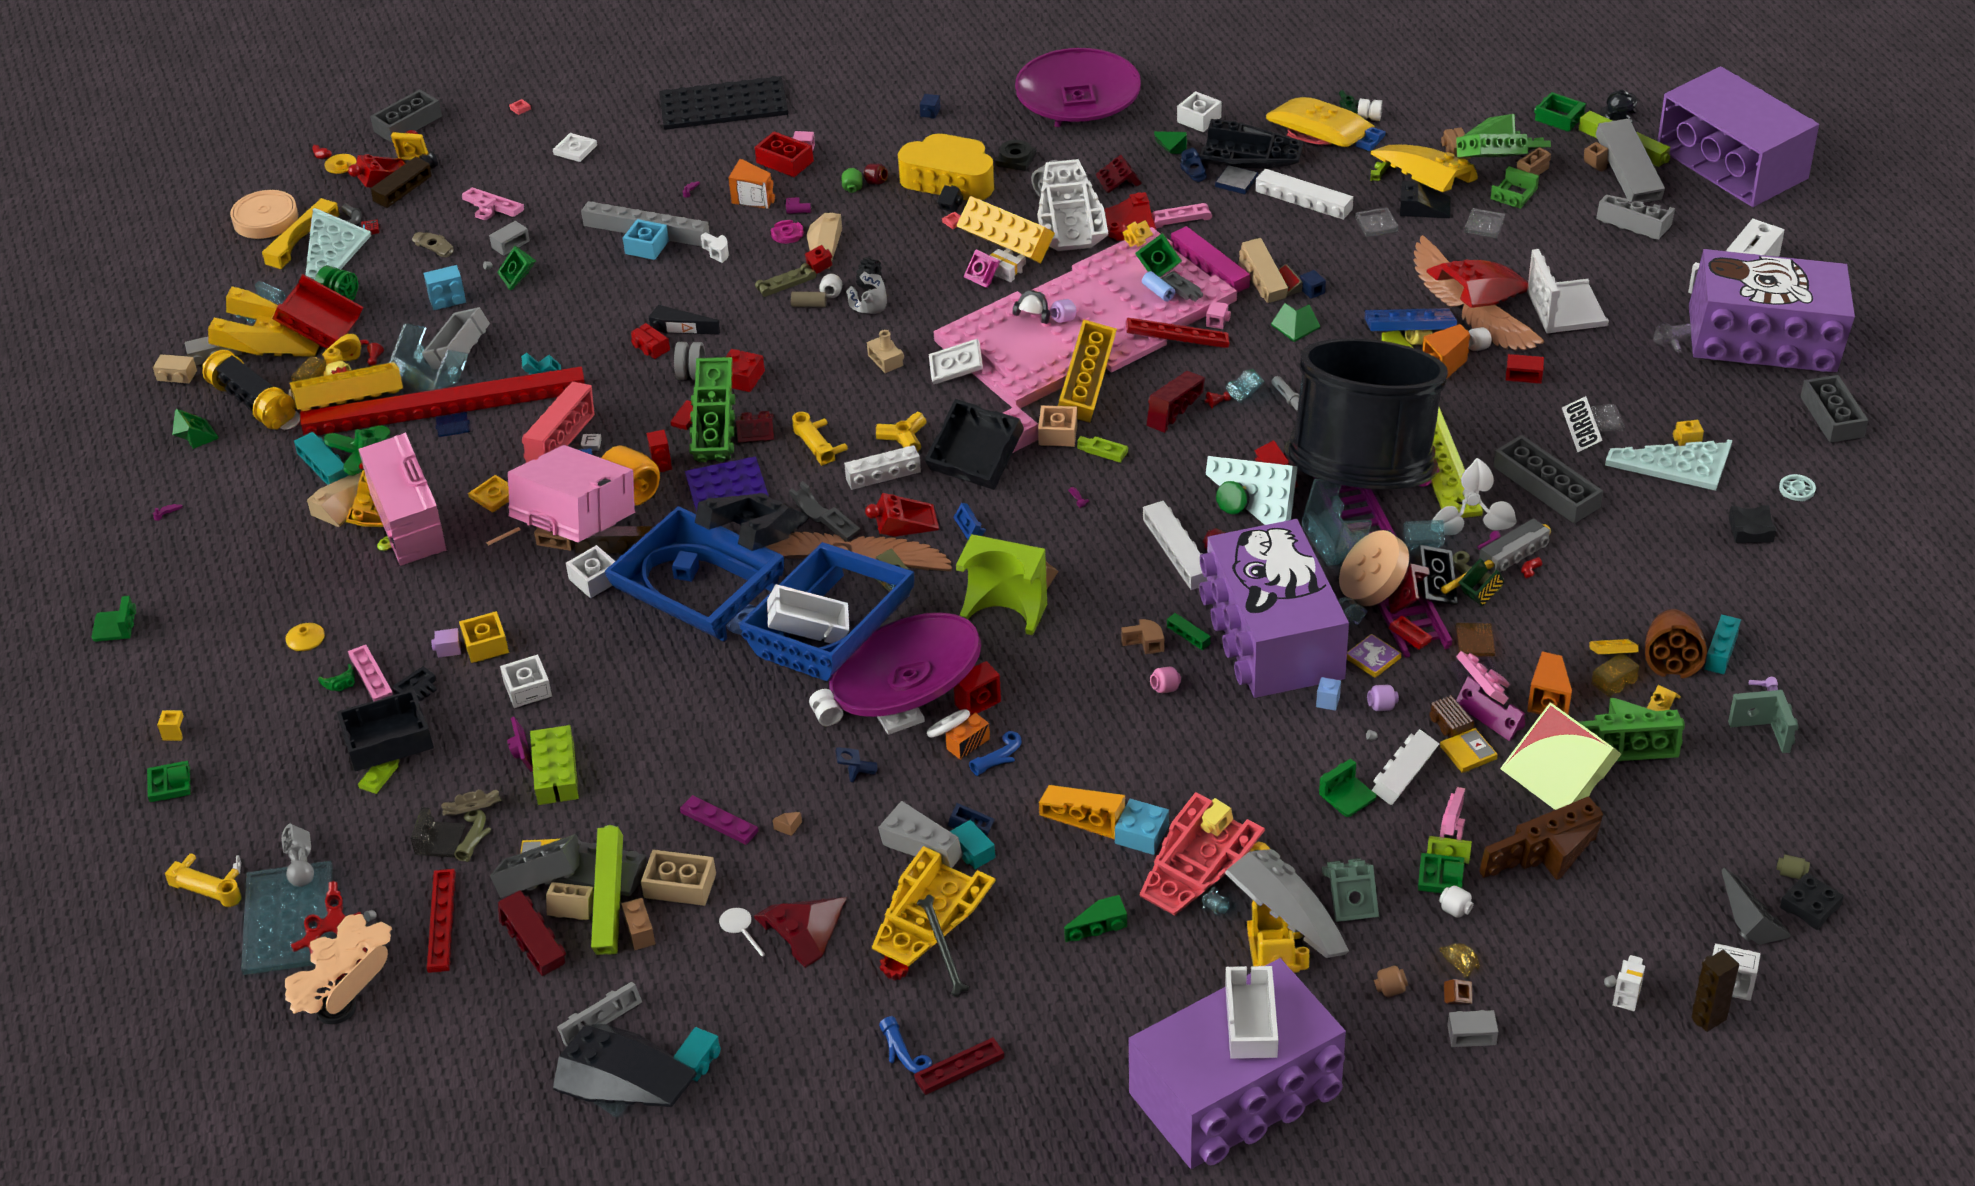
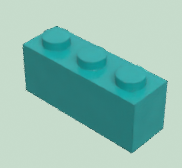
[1704,614,1741,674]

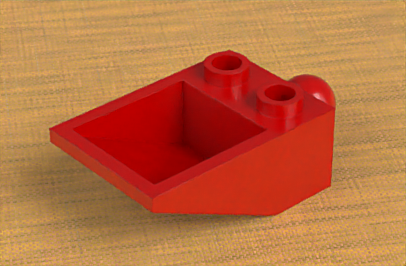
[348,154,406,188]
[865,493,939,537]

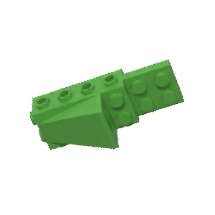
[1456,114,1551,157]
[689,357,735,462]
[1578,698,1685,761]

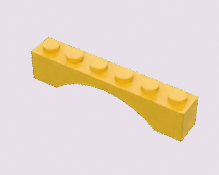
[262,198,340,269]

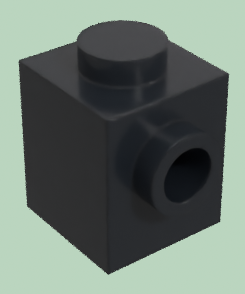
[937,185,963,212]

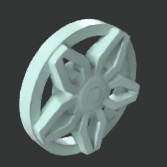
[1779,474,1816,501]

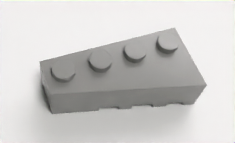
[1596,195,1675,240]
[878,801,962,868]

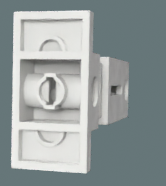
[1688,219,1785,294]

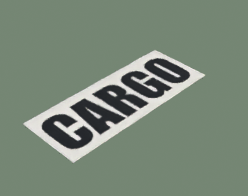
[1562,396,1602,452]

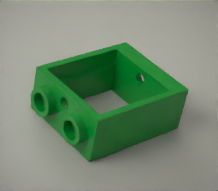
[1534,92,1586,132]

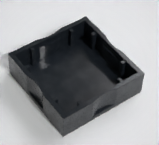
[925,399,1024,490]
[337,689,434,772]

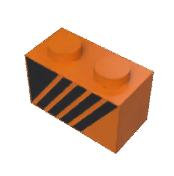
[946,713,990,759]

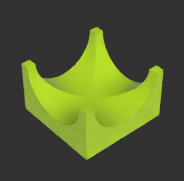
[956,534,1047,635]

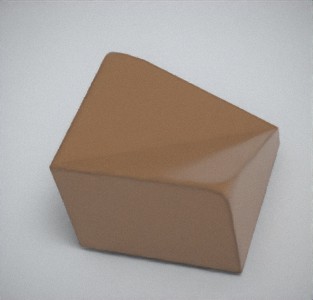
[773,812,802,836]

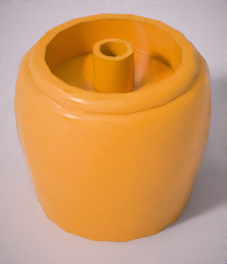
[602,445,660,506]

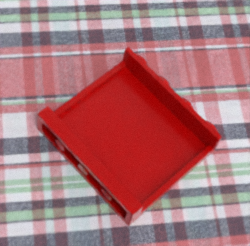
[272,274,363,349]

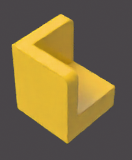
[157,710,184,741]

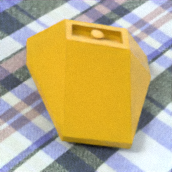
[346,470,384,527]

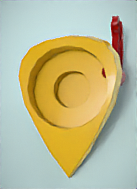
[322,334,369,361]

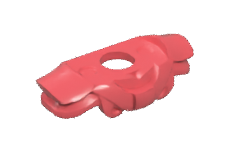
[1286,128,1332,146]

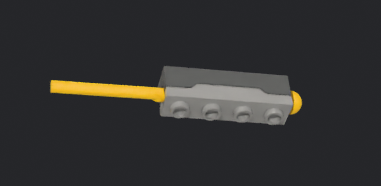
[1441,518,1551,594]

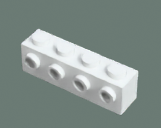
[844,445,921,490]
[1372,729,1439,805]

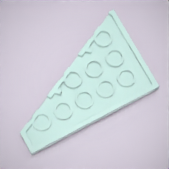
[306,208,371,280]
[1605,440,1732,491]
[1206,456,1297,525]

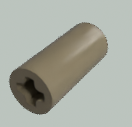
[791,291,827,307]

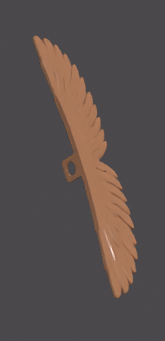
[1414,235,1544,351]
[766,532,952,571]

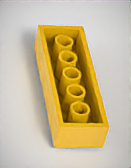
[957,196,1055,264]
[1058,319,1117,423]
[289,362,403,411]

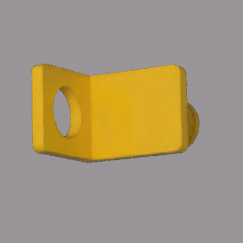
[1647,685,1681,711]

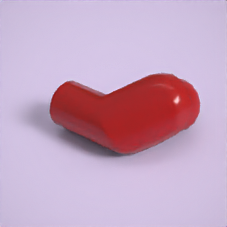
[312,145,332,159]
[1521,557,1542,578]

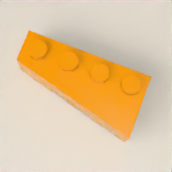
[1039,785,1125,839]

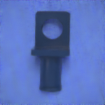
[835,747,877,782]

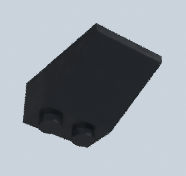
[1400,181,1451,218]
[1408,545,1458,605]

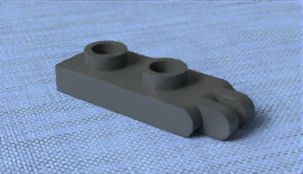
[1161,271,1203,301]

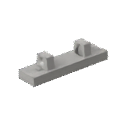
[557,982,642,1046]

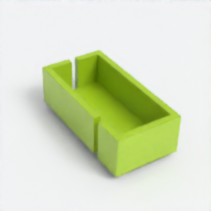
[530,725,579,805]

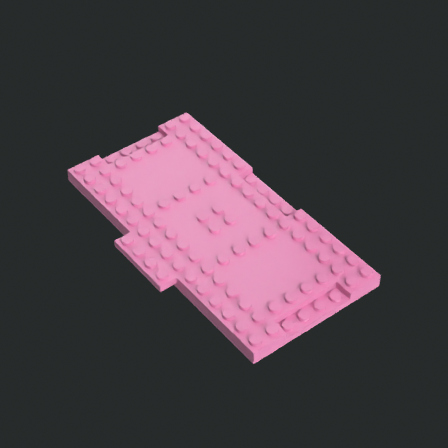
[934,227,1237,409]

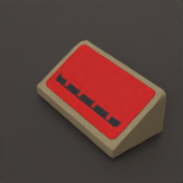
[1278,264,1302,296]

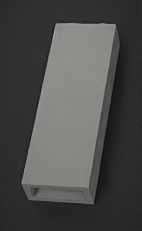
[1596,118,1665,202]

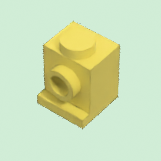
[1201,798,1233,837]

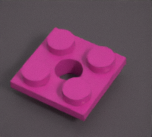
[964,249,1000,288]

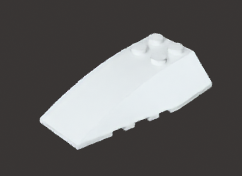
[1037,159,1108,251]

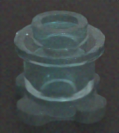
[1202,887,1229,916]

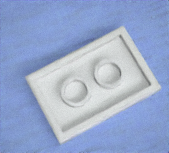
[929,339,983,384]

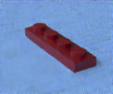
[914,1037,1005,1095]

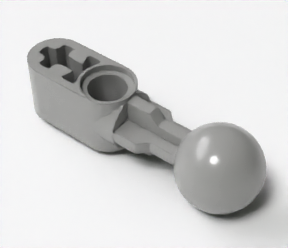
[281,823,314,887]

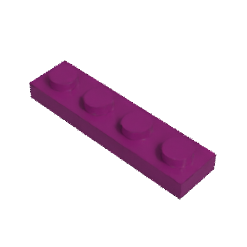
[680,795,759,845]

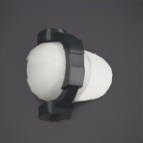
[1012,290,1050,324]

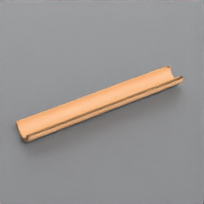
[486,527,521,546]

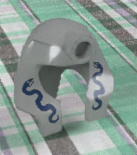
[846,271,887,314]

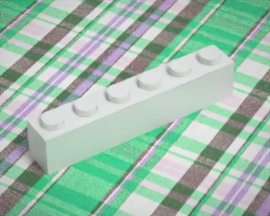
[1256,169,1353,220]
[1143,501,1207,590]

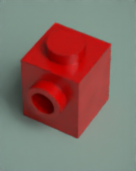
[805,244,833,274]

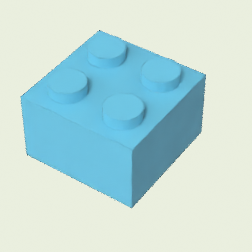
[623,219,669,260]
[424,265,466,311]
[1115,799,1169,855]

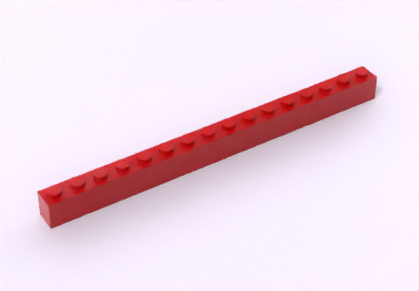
[300,366,585,436]

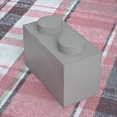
[489,221,530,256]
[1448,1010,1498,1047]

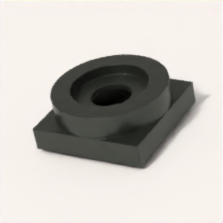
[995,140,1036,171]

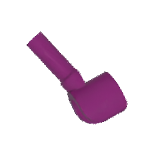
[1477,531,1501,550]

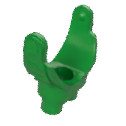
[318,664,355,691]

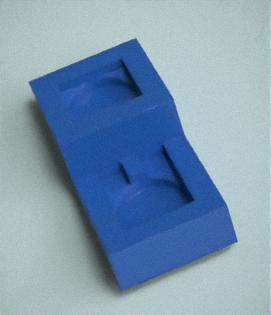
[1356,127,1386,151]

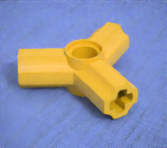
[876,411,926,452]

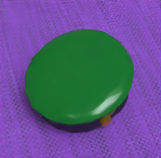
[1216,481,1250,514]

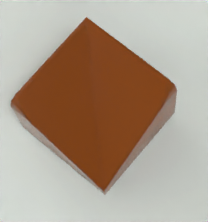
[1444,979,1472,1004]

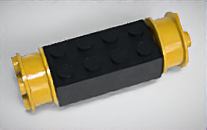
[203,350,296,429]

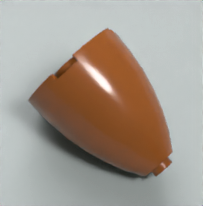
[1645,609,1707,678]

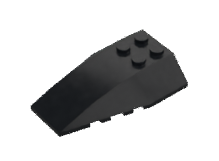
[553,1024,697,1107]

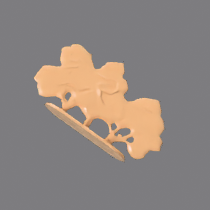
[285,914,392,1014]

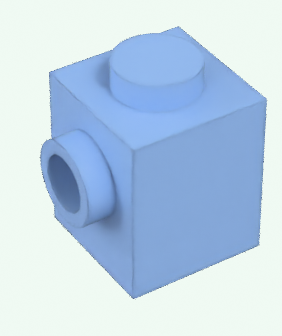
[1316,677,1341,711]

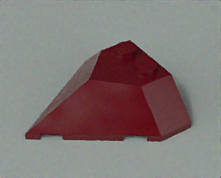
[754,897,847,968]

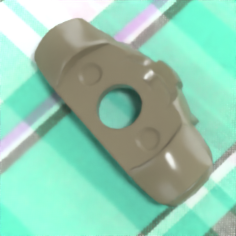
[412,232,454,257]
[441,789,502,816]

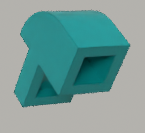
[521,352,561,375]

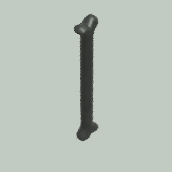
[917,895,969,997]

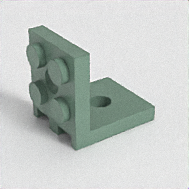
[1728,690,1798,753]
[1322,858,1379,922]

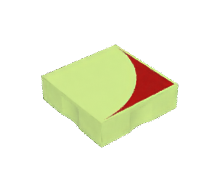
[1500,702,1621,810]

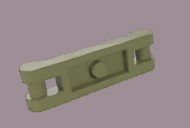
[755,263,817,297]

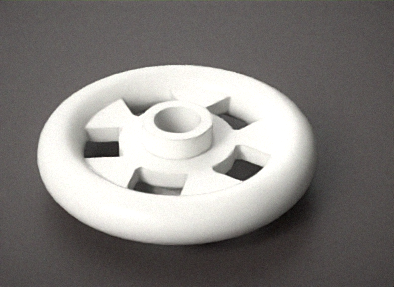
[927,709,970,738]

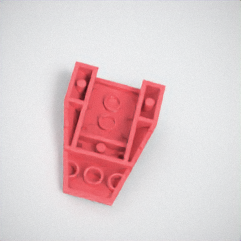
[1139,792,1265,916]

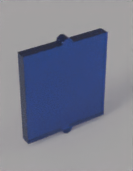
[435,412,470,437]

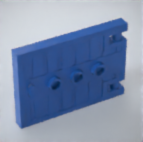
[1365,308,1457,331]

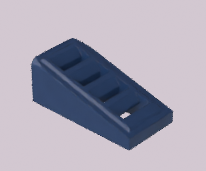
[947,803,995,836]

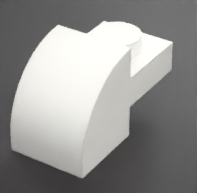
[701,232,729,263]

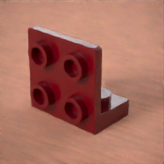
[1096,155,1142,193]
[736,411,774,442]
[1388,564,1429,614]

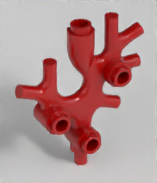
[291,881,367,980]

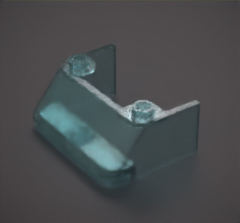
[389,323,468,392]
[1302,479,1372,566]

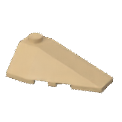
[807,213,842,269]
[307,472,362,527]

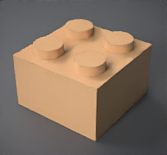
[1038,405,1078,447]

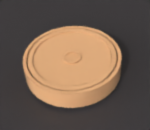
[230,190,298,239]
[1339,530,1409,606]

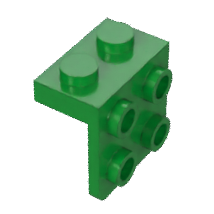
[91,596,136,642]
[1319,758,1376,817]

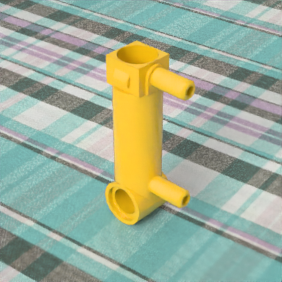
[792,412,848,466]
[165,854,241,907]

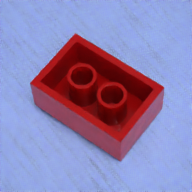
[755,132,814,177]

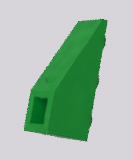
[1064,895,1127,942]

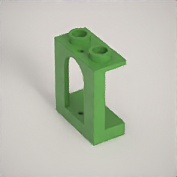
[1491,166,1539,209]

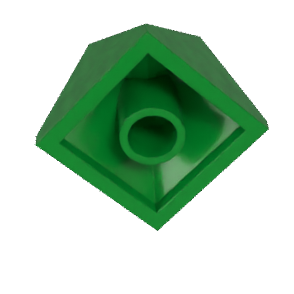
[1154,131,1187,154]
[1135,233,1182,277]
[497,246,536,290]
[1271,303,1320,342]
[172,409,219,449]

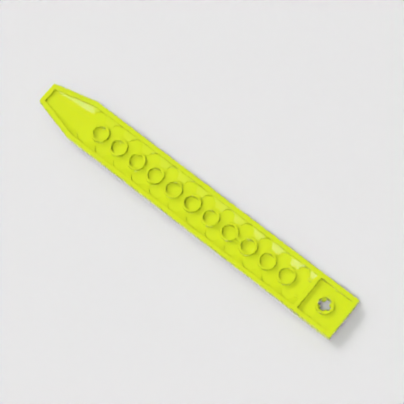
[1382,330,1483,518]

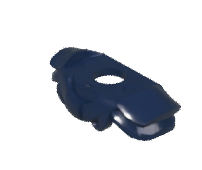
[1180,148,1207,182]

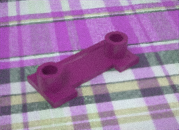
[1456,676,1525,741]

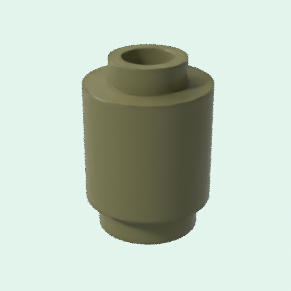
[1776,854,1810,880]

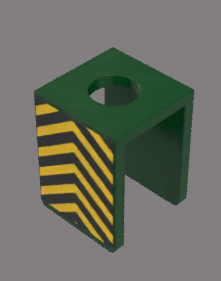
[1458,558,1504,606]

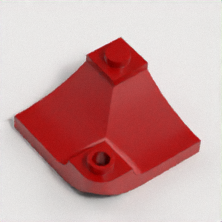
[1104,192,1156,241]

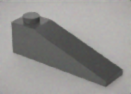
[1721,868,1791,945]

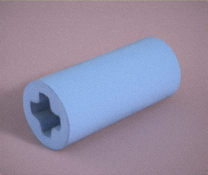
[1142,271,1175,302]

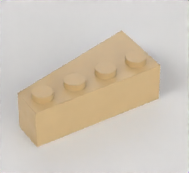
[1238,238,1288,303]

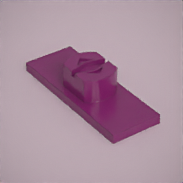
[507,717,533,772]

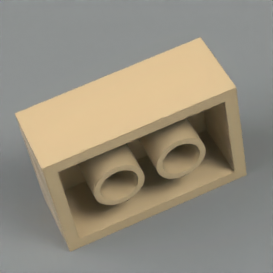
[641,850,716,906]

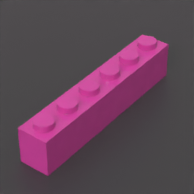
[1171,226,1250,293]

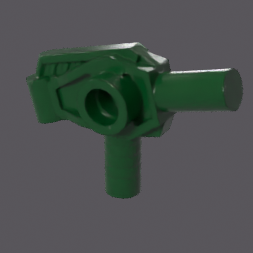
[1339,90,1359,114]

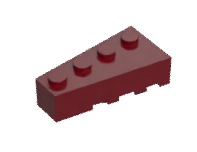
[1146,371,1205,433]
[498,890,566,976]

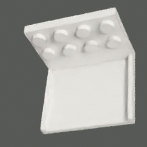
[1527,249,1609,333]

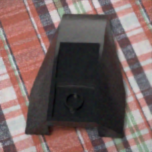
[1200,119,1304,168]

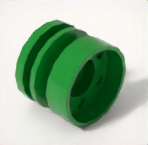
[315,265,358,301]

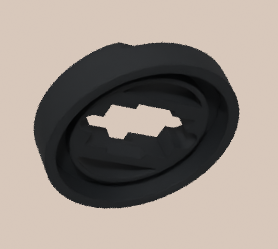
[316,996,356,1024]

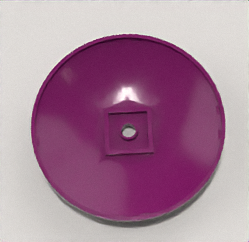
[1015,48,1141,122]

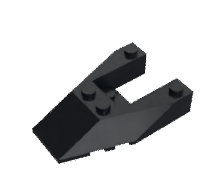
[695,493,809,551]

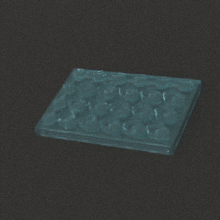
[241,861,333,975]

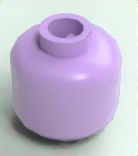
[1050,299,1077,323]
[1367,685,1399,711]

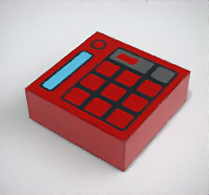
[361,220,379,235]

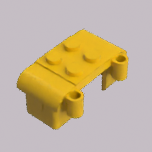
[1247,900,1309,973]

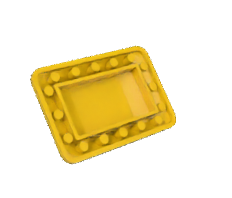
[1266,97,1374,147]

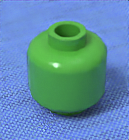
[842,168,863,193]

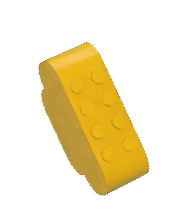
[898,134,994,201]

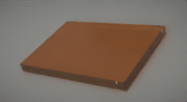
[1455,623,1496,656]

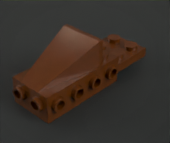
[1479,796,1603,880]

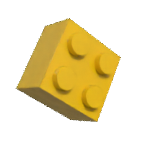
[459,611,509,663]

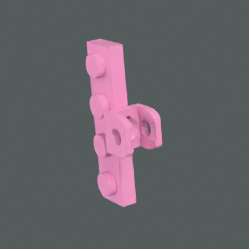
[462,187,524,220]
[1456,651,1510,705]
[1440,787,1465,840]

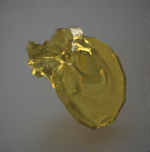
[1439,943,1480,978]

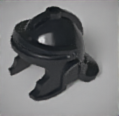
[1600,90,1638,123]

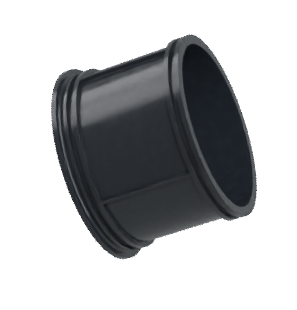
[1284,338,1448,489]

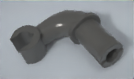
[341,203,361,225]

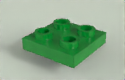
[147,761,191,802]
[1418,853,1464,893]

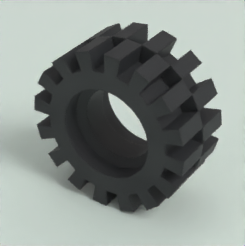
[856,257,882,290]

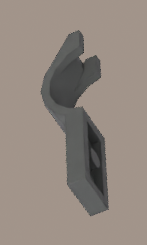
[789,481,860,542]

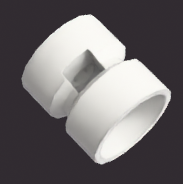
[1358,98,1382,121]
[809,689,843,726]

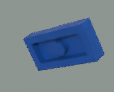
[953,503,986,540]

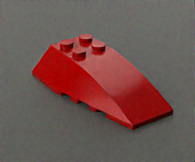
[1426,259,1528,308]

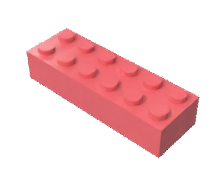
[522,381,594,463]

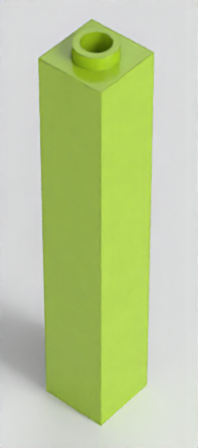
[1579,111,1670,167]
[591,825,623,955]

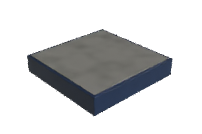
[1215,165,1258,194]

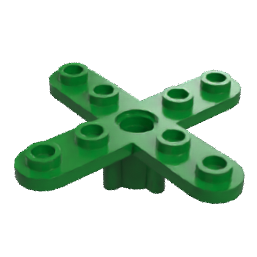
[324,426,390,476]

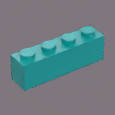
[294,432,349,485]

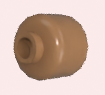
[1374,966,1408,997]

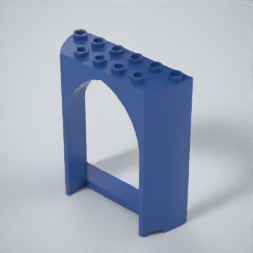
[605,506,784,641]
[739,542,914,681]

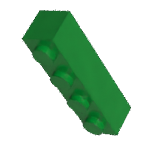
[1167,613,1211,650]

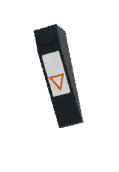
[648,305,720,335]

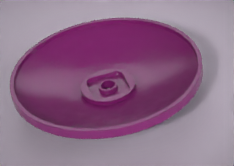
[829,613,981,717]

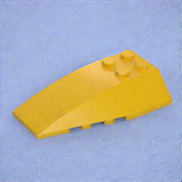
[1371,145,1478,192]
[872,846,996,966]

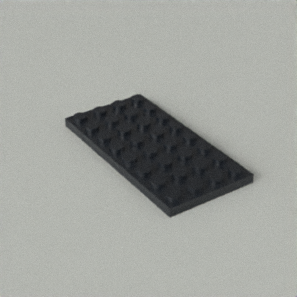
[659,76,788,130]

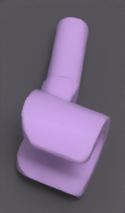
[1749,677,1778,691]

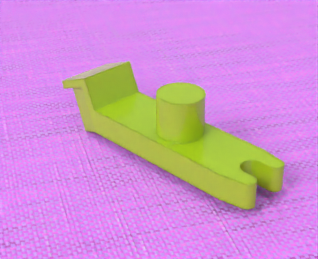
[1370,162,1391,181]

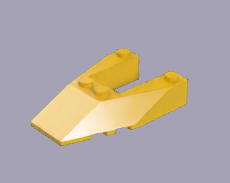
[208,287,321,357]

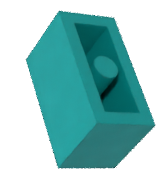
[950,820,995,869]
[674,1027,721,1081]

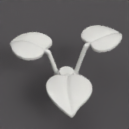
[1430,458,1517,535]

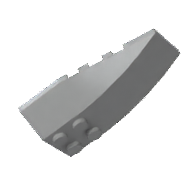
[1225,849,1349,958]

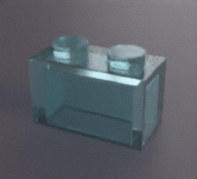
[1403,520,1445,550]

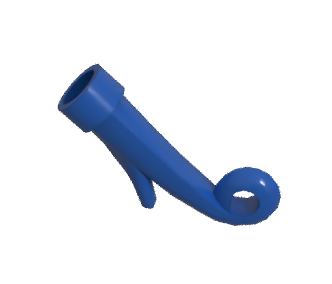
[969,731,1022,776]
[879,1016,932,1073]

